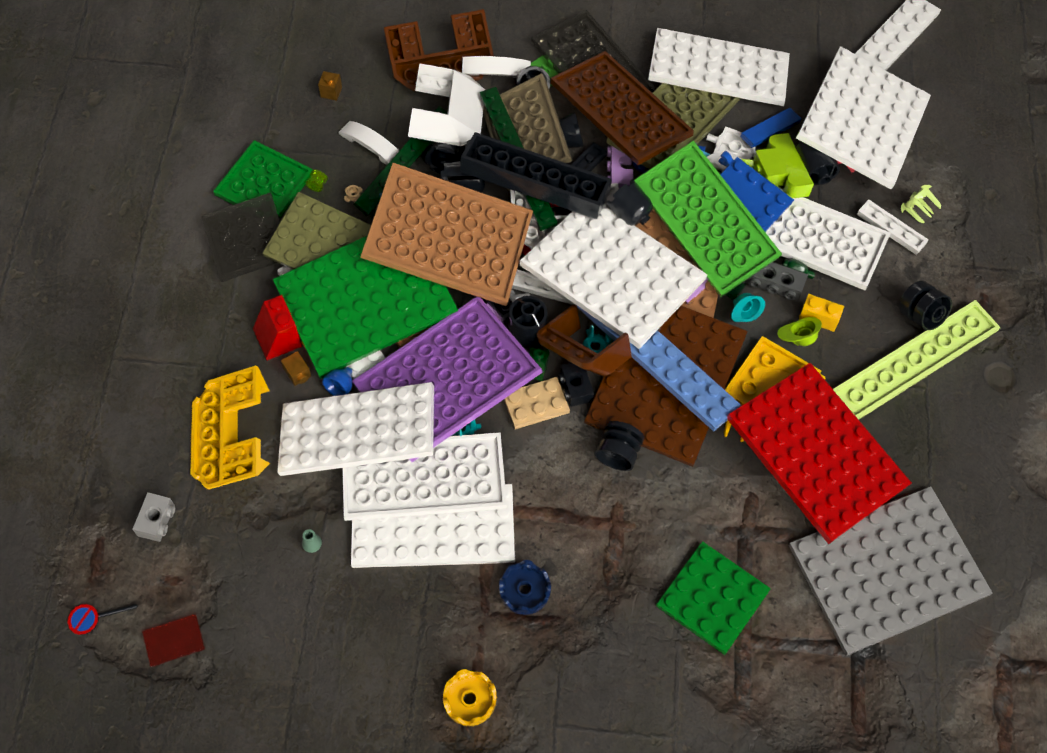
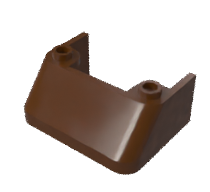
[537,304,632,376]

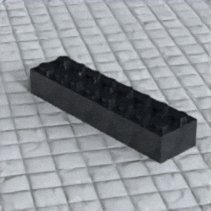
[460,132,612,219]

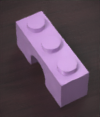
[607,146,633,189]

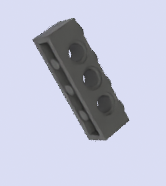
[743,262,808,301]

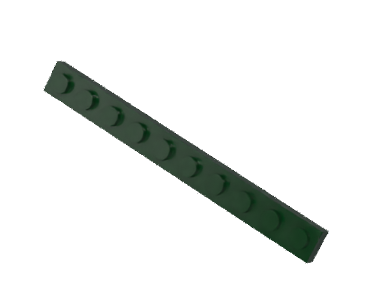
[480,87,557,231]

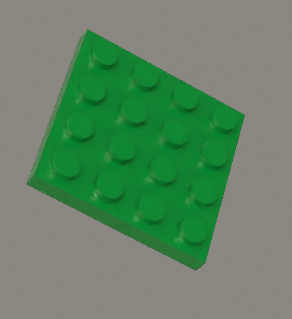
[213,140,314,225]
[656,541,771,655]

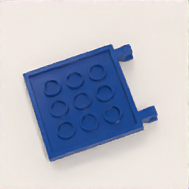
[718,151,794,232]

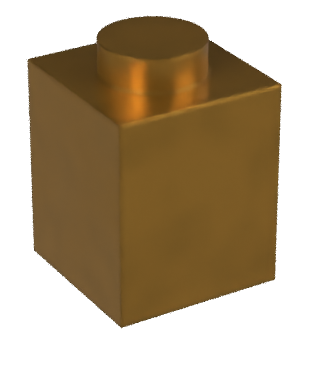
[318,71,342,101]
[281,351,312,386]

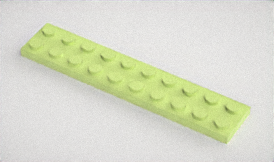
[833,300,1000,420]

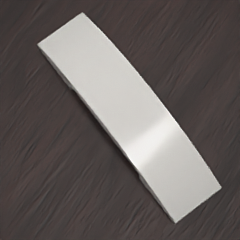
[462,56,531,78]
[338,121,399,165]

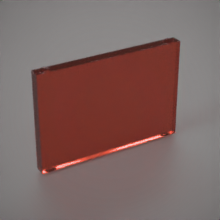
[142,614,205,667]

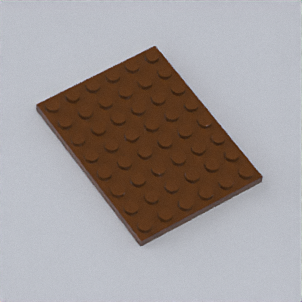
[584,306,748,467]

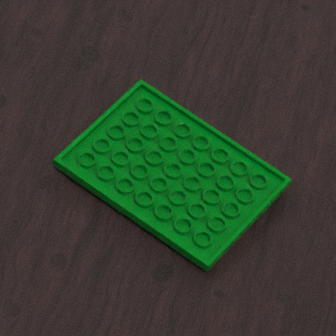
[273,235,458,379]

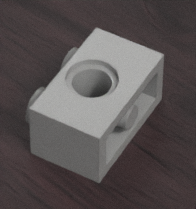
[132,492,175,542]

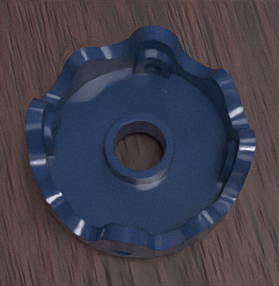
[499,560,551,615]

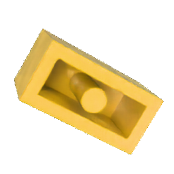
[799,294,844,332]

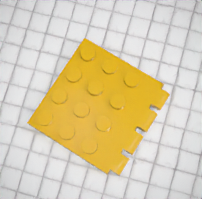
[725,336,826,405]

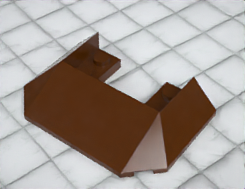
[384,9,494,92]

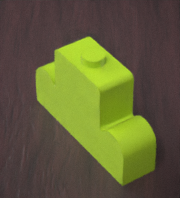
[753,133,814,198]

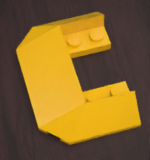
[190,365,270,490]

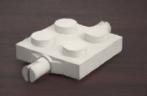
[706,126,756,160]

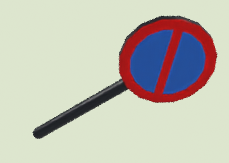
[68,604,138,635]

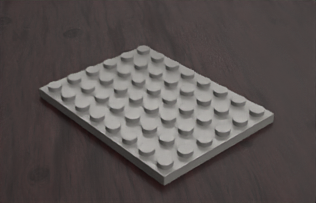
[789,487,992,656]

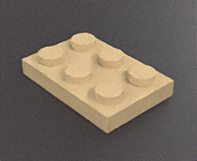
[504,377,570,429]

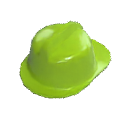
[777,317,822,346]

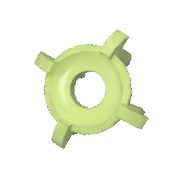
[901,185,941,223]

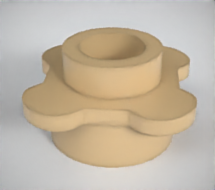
[344,185,363,202]

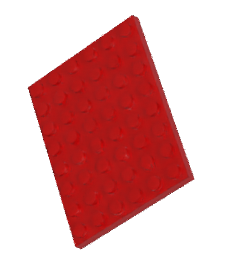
[727,363,912,544]

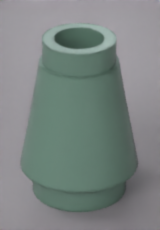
[302,529,322,553]

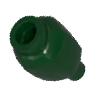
[782,258,815,279]

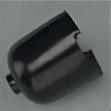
[606,179,653,226]

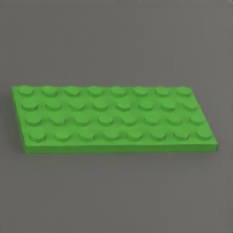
[634,140,782,297]

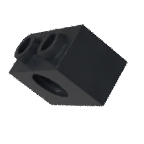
[558,363,594,407]

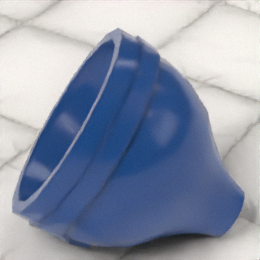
[322,367,353,396]

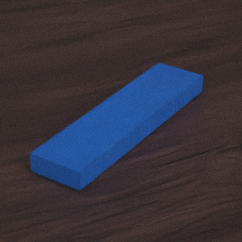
[740,108,802,148]

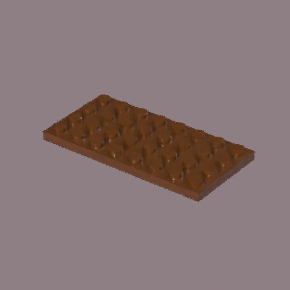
[551,51,694,165]

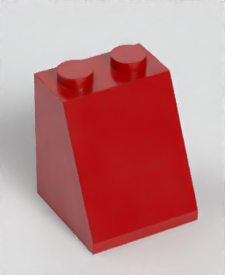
[253,295,302,361]

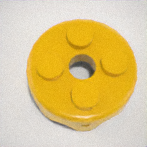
[443,669,496,726]

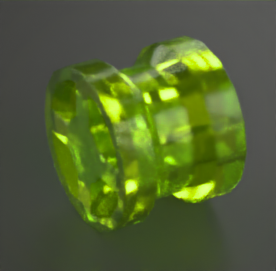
[306,170,328,192]

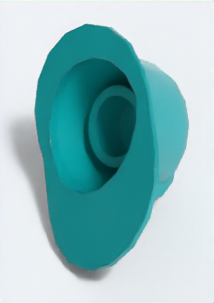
[731,293,765,322]

